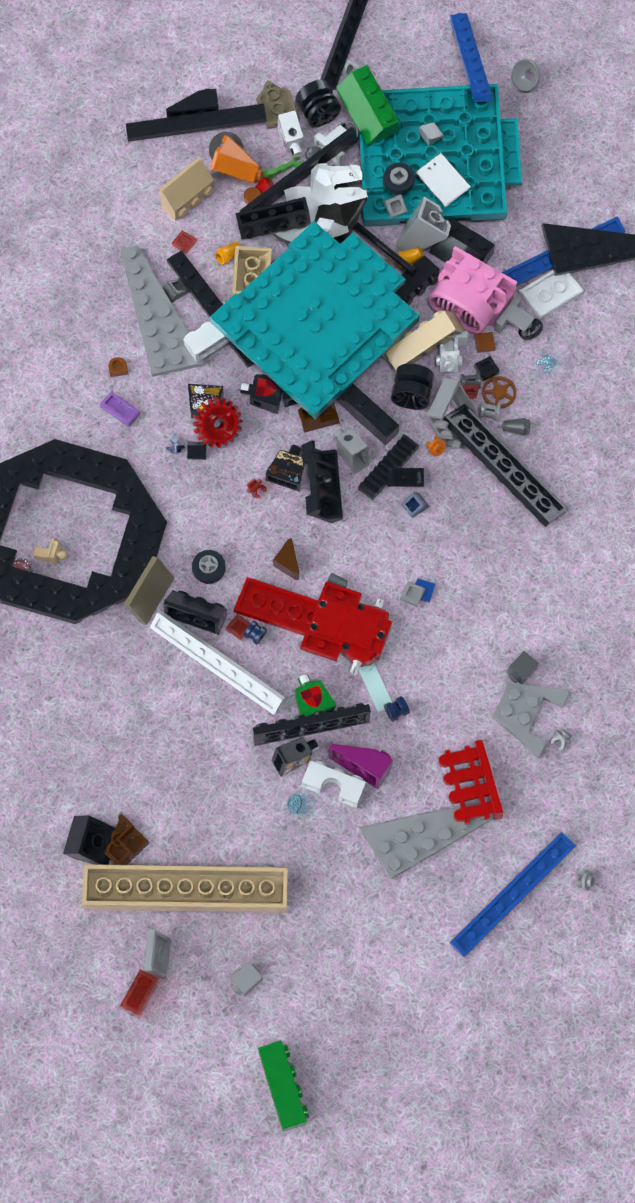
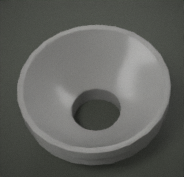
[512,59,541,91]

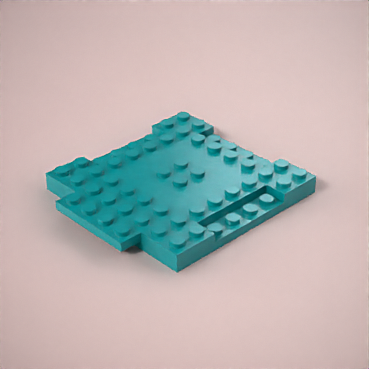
[359,84,522,226]
[210,221,420,419]

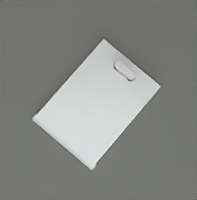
[416,153,471,207]

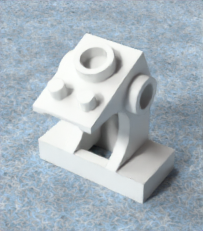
[436,331,468,372]

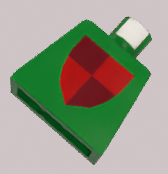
[295,674,336,717]

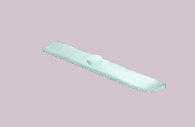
[359,663,392,712]

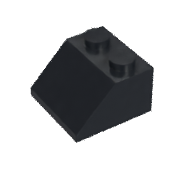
[63,815,115,865]

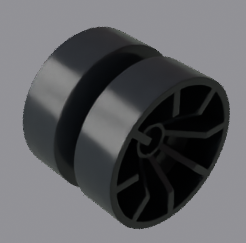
[391,363,434,410]

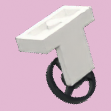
[314,121,359,166]

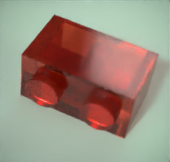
[120,969,159,1019]

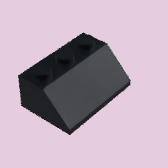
[429,217,495,263]
[163,590,227,635]

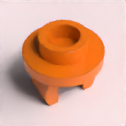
[426,436,446,456]

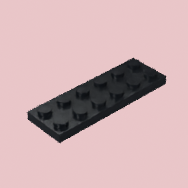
[253,703,371,746]

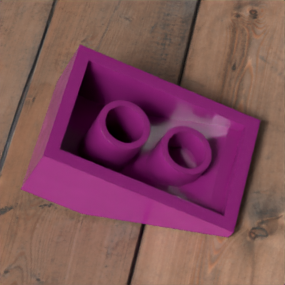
[329,744,393,789]

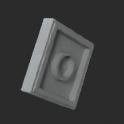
[144,930,171,979]

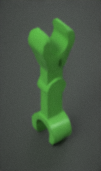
[262,156,304,179]

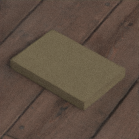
[124,556,174,625]

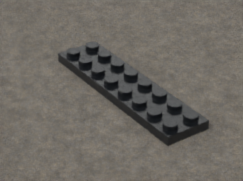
[443,404,568,527]

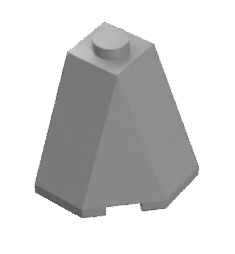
[396,197,451,251]

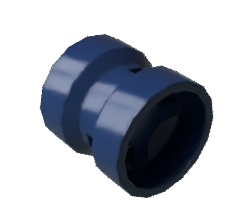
[384,696,410,722]

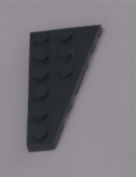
[541,223,635,276]

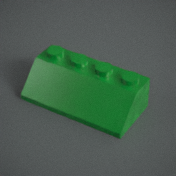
[336,65,399,147]

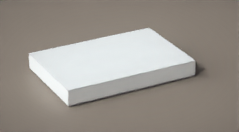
[519,270,584,319]

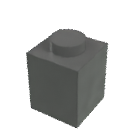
[507,651,539,684]

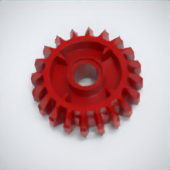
[192,397,243,448]

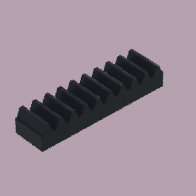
[358,434,419,500]

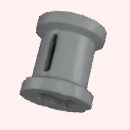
[480,401,501,420]

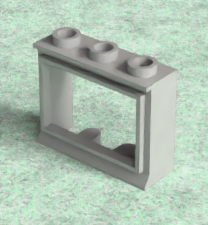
[426,378,477,449]

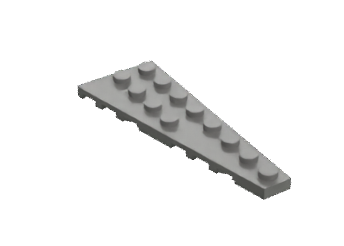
[120,245,205,377]

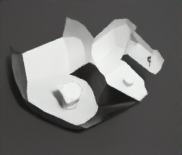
[268,163,367,245]

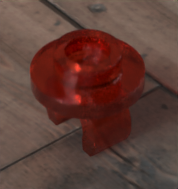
[246,478,267,499]

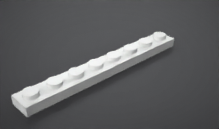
[150,611,285,715]

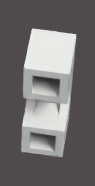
[301,760,366,808]

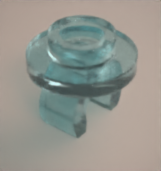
[535,353,556,373]

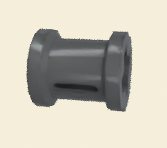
[460,373,481,390]

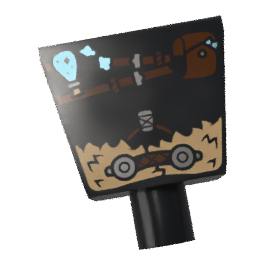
[266,445,305,492]

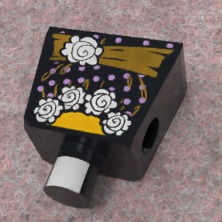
[188,384,224,420]
[271,737,319,777]

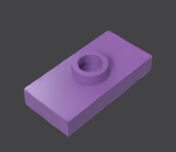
[100,391,140,427]

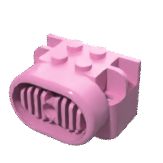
[429,246,517,334]

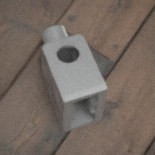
[334,428,369,474]

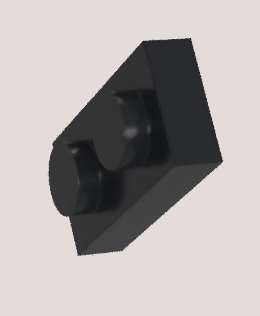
[387,468,424,487]

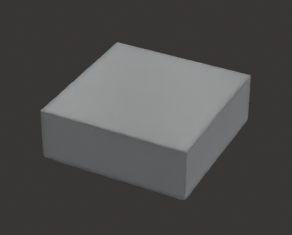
[400,581,425,607]

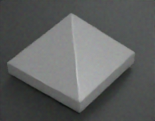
[341,59,363,77]

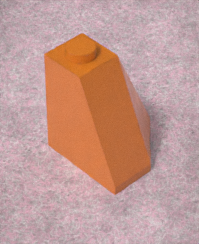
[210,135,263,184]

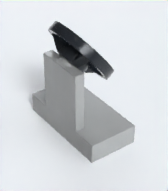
[494,296,543,340]

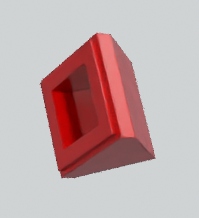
[255,177,274,194]

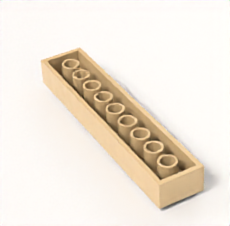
[82,865,287,913]

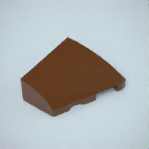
[298,402,340,433]
[105,814,149,865]

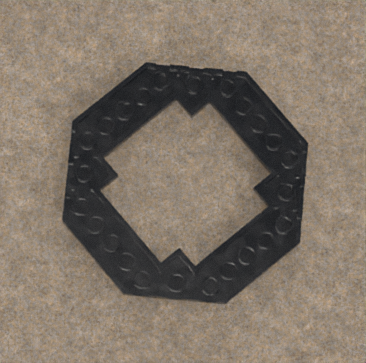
[0,439,167,624]

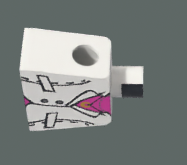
[277,111,303,157]

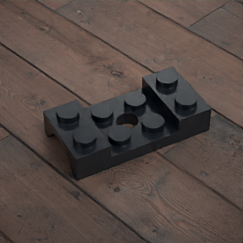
[301,440,343,523]

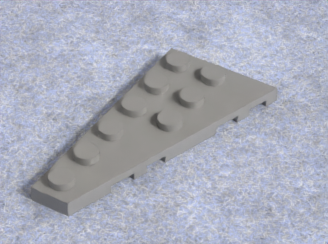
[359,802,492,880]

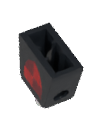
[240,374,283,414]

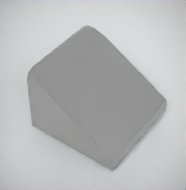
[419,122,444,146]
[383,194,408,218]

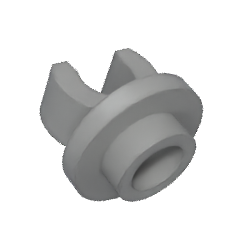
[550,729,572,751]
[573,870,595,891]

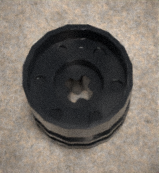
[296,79,341,127]

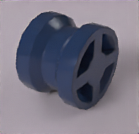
[244,621,267,645]

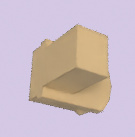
[33,538,68,564]

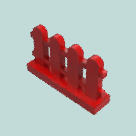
[439,740,503,825]

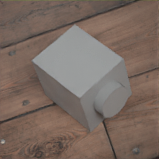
[230,962,263,997]

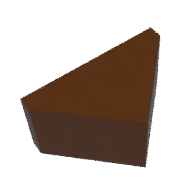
[273,538,300,580]

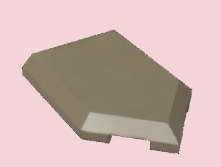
[256,80,300,129]

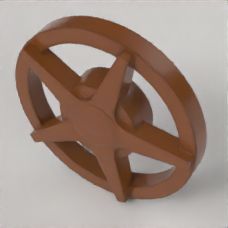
[482,376,517,409]

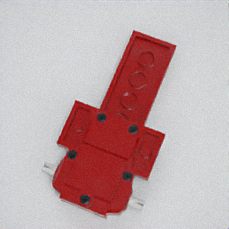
[234,577,393,675]

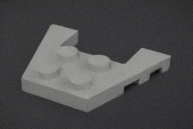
[493,683,569,758]

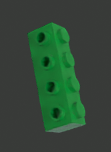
[258,1040,310,1132]

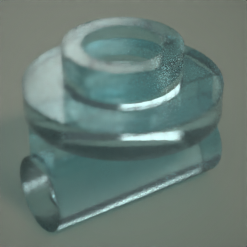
[287,794,306,815]

